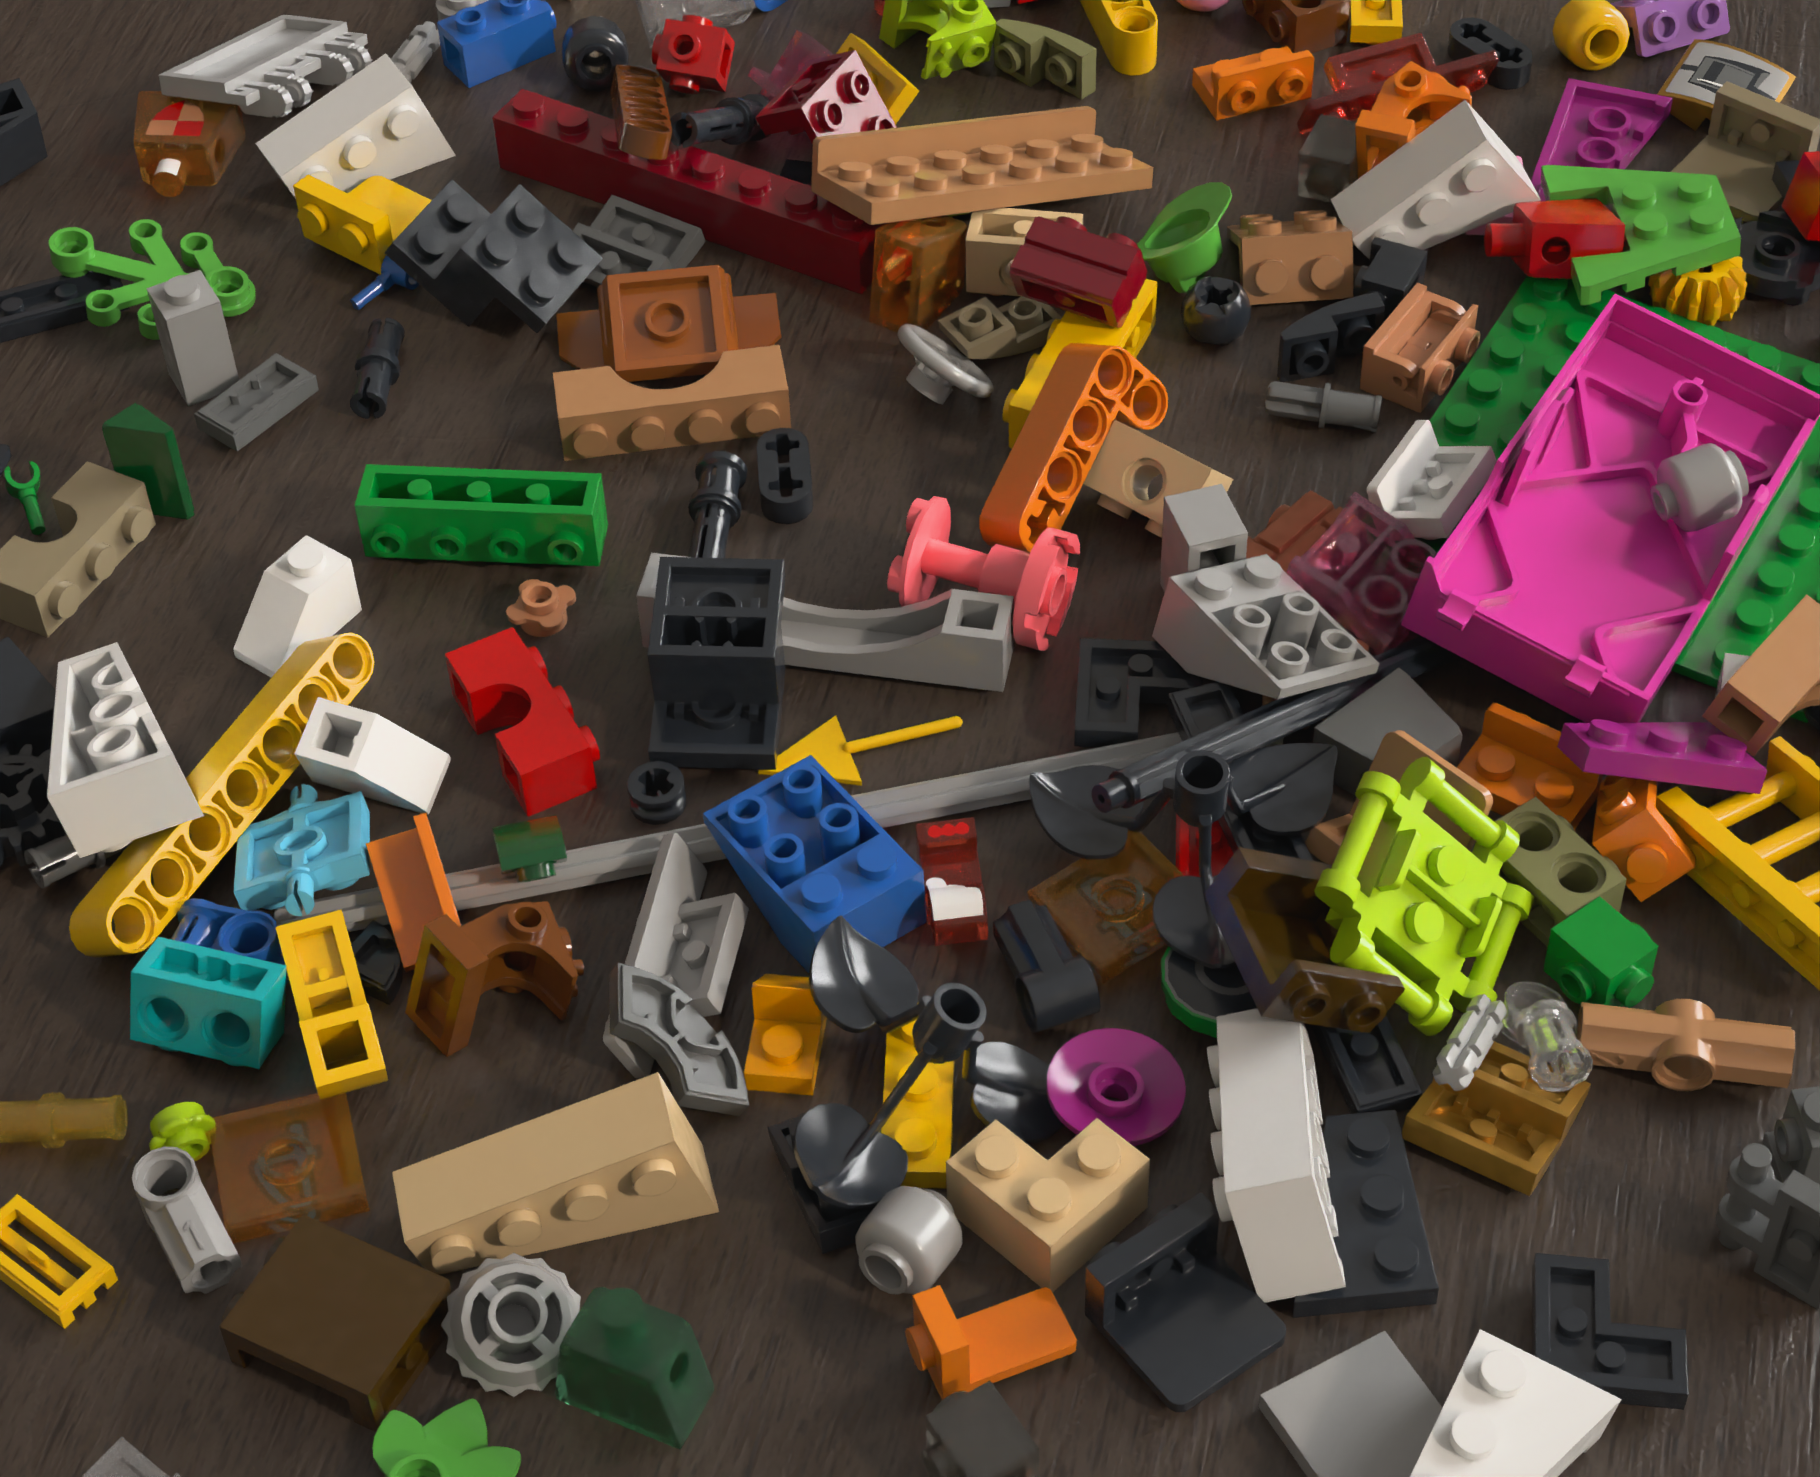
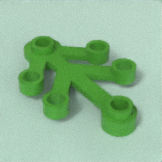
[49,219,256,340]

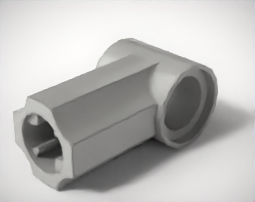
[132,1147,242,1294]

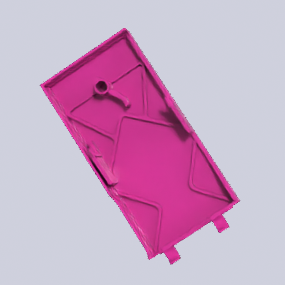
[1401,294,1820,723]

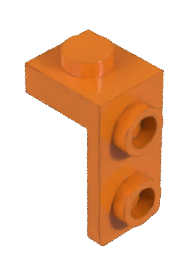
[1592,775,1696,902]
[905,1285,1077,1402]

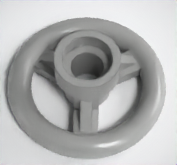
[897,324,994,405]

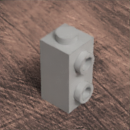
[146,270,239,406]

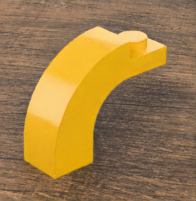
[276,909,388,1100]

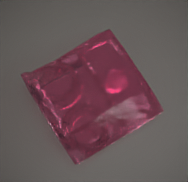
[1286,492,1437,656]

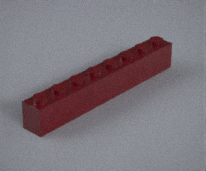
[492,89,888,294]

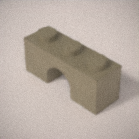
[0,461,156,638]

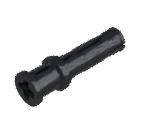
[670,94,771,148]
[688,451,747,558]

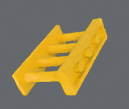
[1655,736,1820,991]

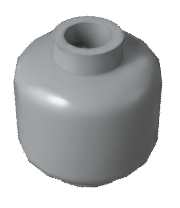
[1650,443,1749,532]
[855,1186,962,1294]

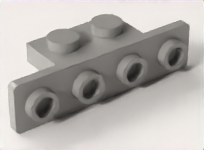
[603,833,749,1078]

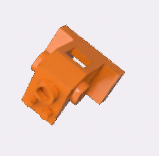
[1355,61,1472,179]

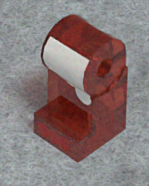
[916,817,988,946]

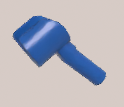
[350,255,419,310]

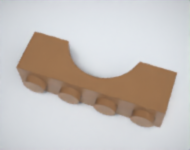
[553,345,791,461]

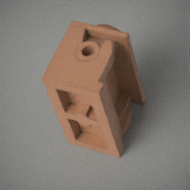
[1360,283,1481,413]

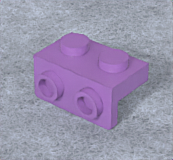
[1610,0,1730,57]

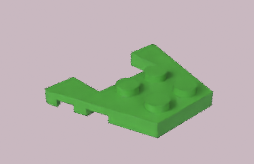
[1541,165,1741,306]

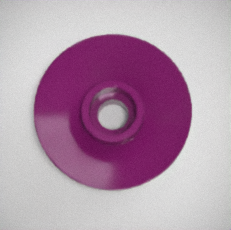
[1046,1028,1186,1146]

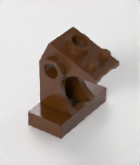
[405,901,584,1057]

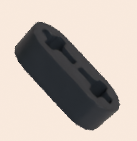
[1447,17,1533,90]
[757,428,813,524]

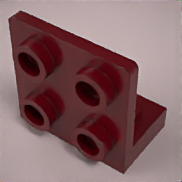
[755,50,897,144]

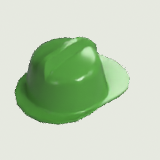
[1137,182,1232,293]

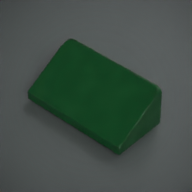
[102,402,194,520]

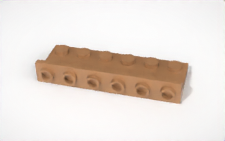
[811,106,1154,225]

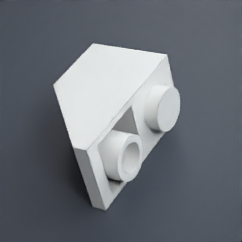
[294,697,451,815]

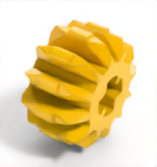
[1648,256,1747,326]

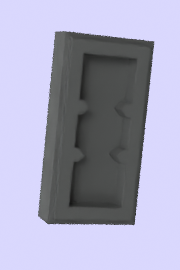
[194,353,319,452]

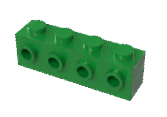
[354,464,608,566]

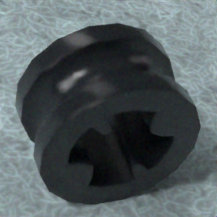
[627,761,687,825]

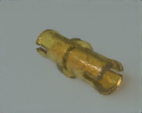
[0,1092,128,1148]

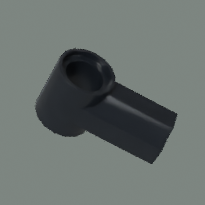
[993,900,1101,1033]

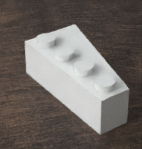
[47,642,204,858]
[1207,1008,1346,1303]

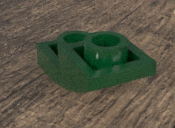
[492,815,567,883]

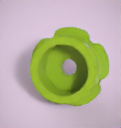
[149,1102,217,1161]

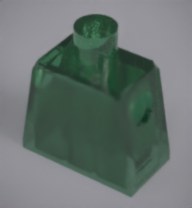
[555,1286,714,1450]

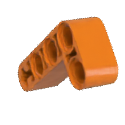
[979,343,1168,553]

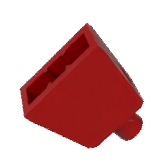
[1484,198,1625,279]

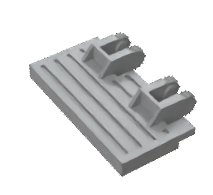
[159,15,373,118]

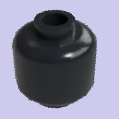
[562,16,629,91]

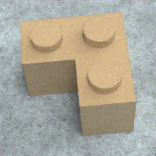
[946,1118,1150,1292]

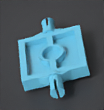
[233,784,370,917]

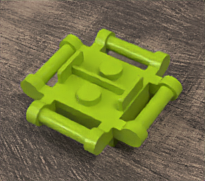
[1314,757,1534,1036]

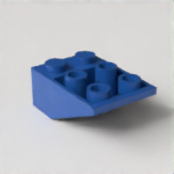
[703,755,927,973]

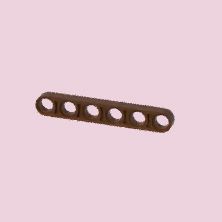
[610,64,672,160]

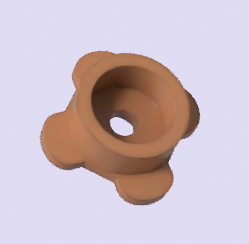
[506,579,576,637]

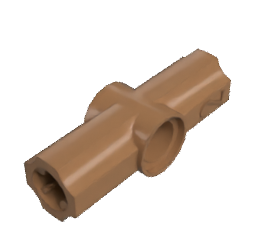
[1575,999,1795,1091]

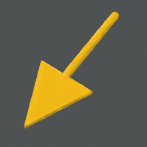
[758,715,963,786]

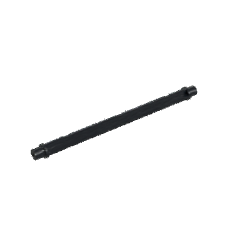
[1091,636,1458,813]

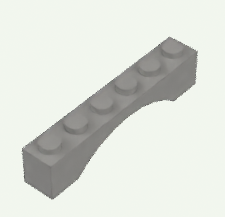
[636,552,1014,692]

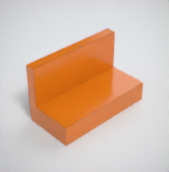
[366,813,461,972]

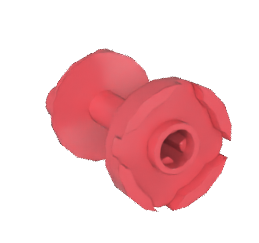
[887,496,1080,651]

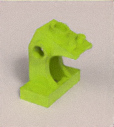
[879,0,997,79]

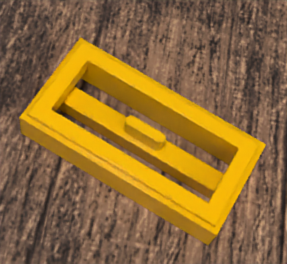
[0,1194,118,1329]

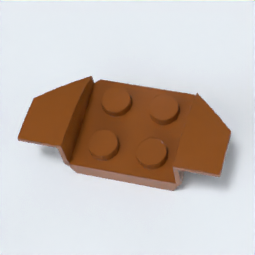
[556,265,781,382]

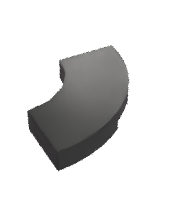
[609,963,749,1116]

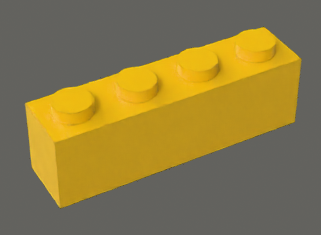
[1003,279,1157,448]

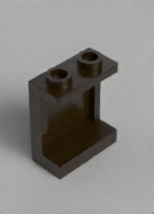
[1204,847,1405,1033]
[219,1215,452,1432]

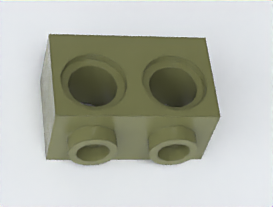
[1474,797,1627,947]

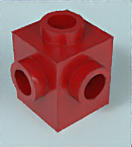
[652,15,735,94]

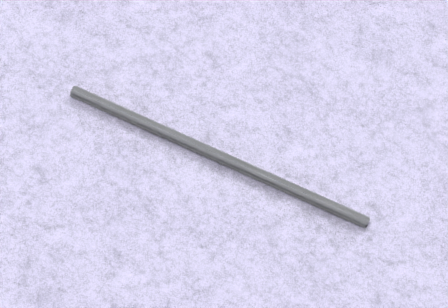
[274,732,1284,932]

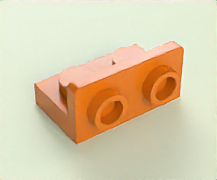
[1192,46,1315,121]
[1457,703,1603,830]

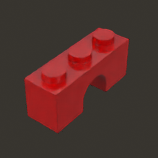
[445,627,600,817]

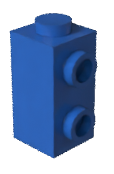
[437,0,557,88]

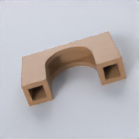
[1702,595,1820,757]

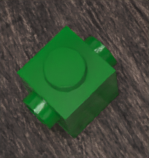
[1543,896,1658,1008]

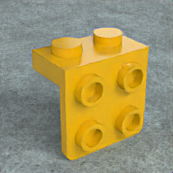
[293,175,432,274]

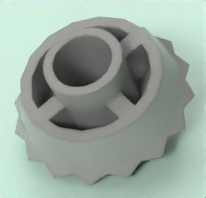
[441,1253,586,1397]

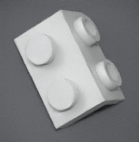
[1367,420,1497,540]

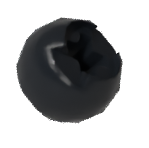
[1180,276,1251,346]

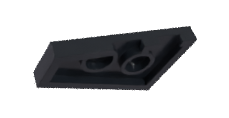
[1293,1110,1439,1318]

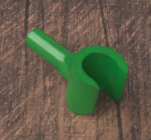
[4,461,46,535]

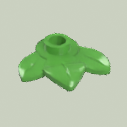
[372,1399,521,1477]

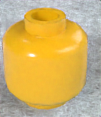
[1552,0,1630,71]

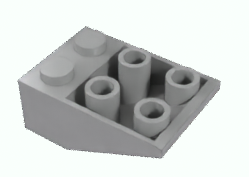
[1152,554,1379,699]

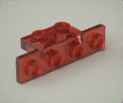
[1297,32,1499,133]

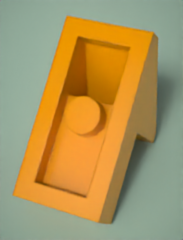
[744,974,827,1096]

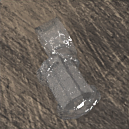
[1501,981,1593,1092]

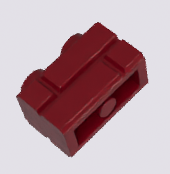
[1010,216,1147,328]

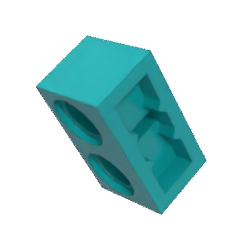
[130,937,287,1069]

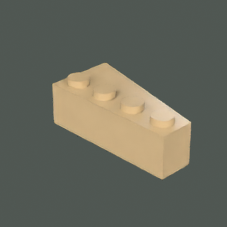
[392,1072,719,1275]

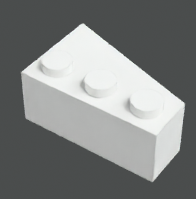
[255,53,456,199]
[1331,100,1541,260]
[1410,1329,1621,1477]

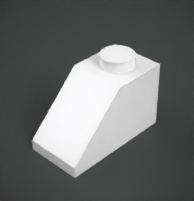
[233,535,362,678]

